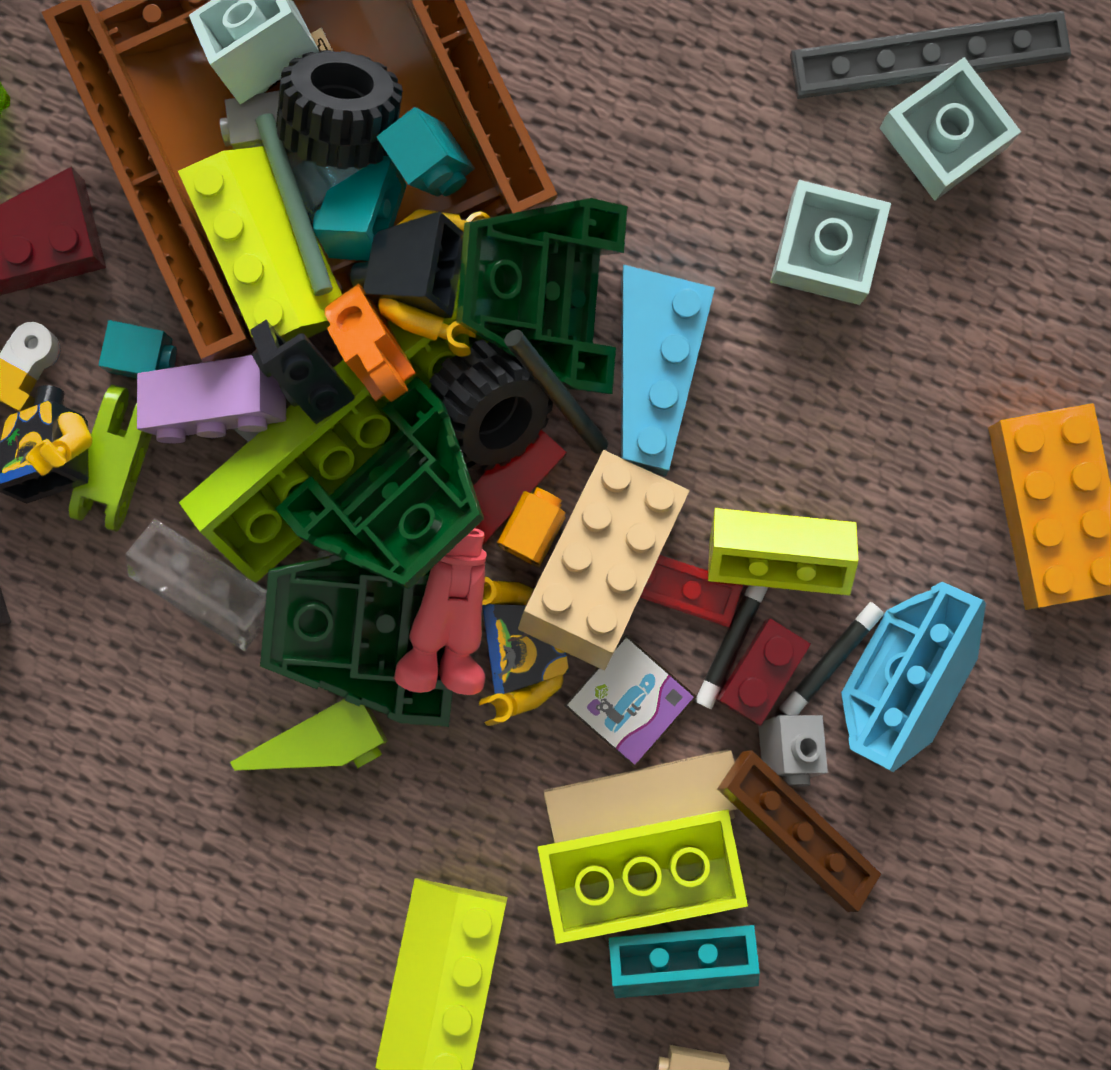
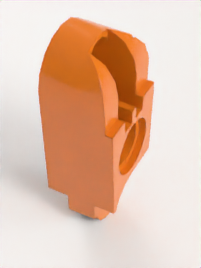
[324,284,416,402]

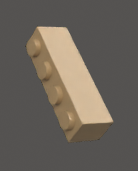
[544,749,737,843]

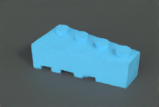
[621,264,715,476]

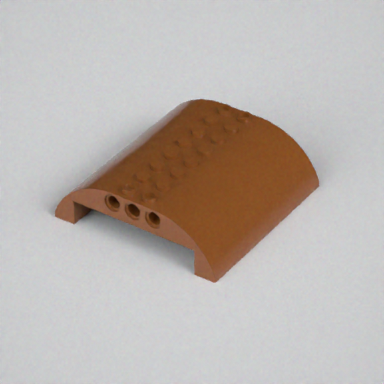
[42,0,558,361]

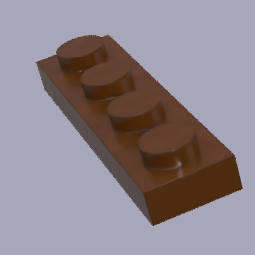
[717,750,881,912]

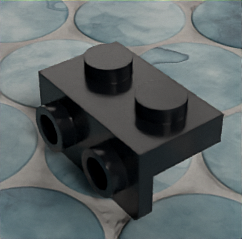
[250,319,355,424]

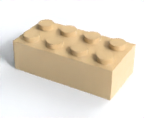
[518,450,690,671]

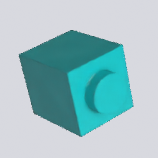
[98,320,177,379]

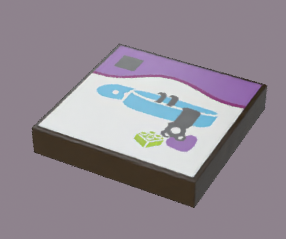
[564,635,697,768]

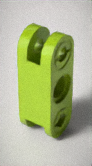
[69,384,152,532]

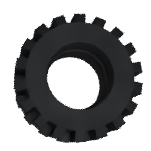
[276,50,403,170]
[429,339,553,470]

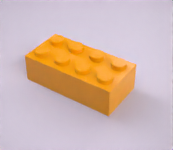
[988,403,1111,610]

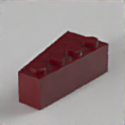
[0,166,106,296]

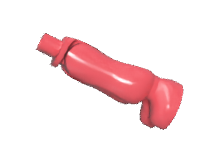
[394,528,487,695]

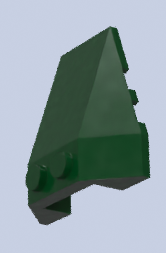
[456,198,628,394]
[275,376,484,589]
[260,555,453,727]

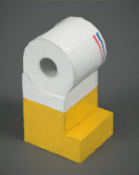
[0,322,60,412]

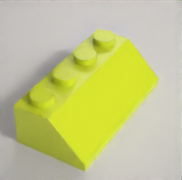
[178,146,342,342]
[538,809,748,944]
[375,878,508,1070]

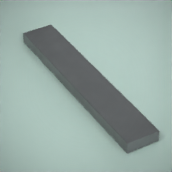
[790,11,1071,99]

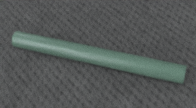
[255,113,333,296]

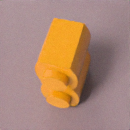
[497,487,566,568]

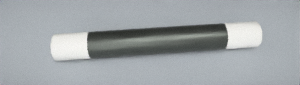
[694,585,768,709]
[779,602,884,715]

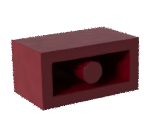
[716,618,811,726]

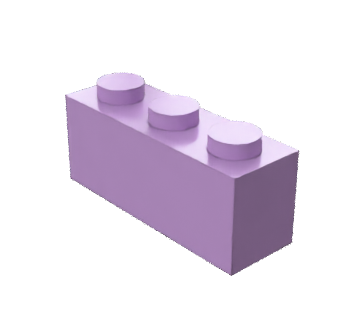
[137,355,286,443]

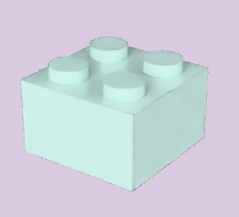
[189,0,320,105]
[880,57,1021,201]
[770,180,891,305]

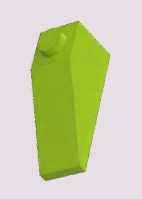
[230,699,388,771]

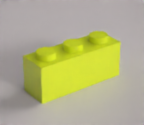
[708,508,858,596]

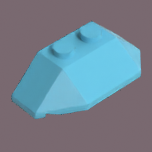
[841,582,986,772]

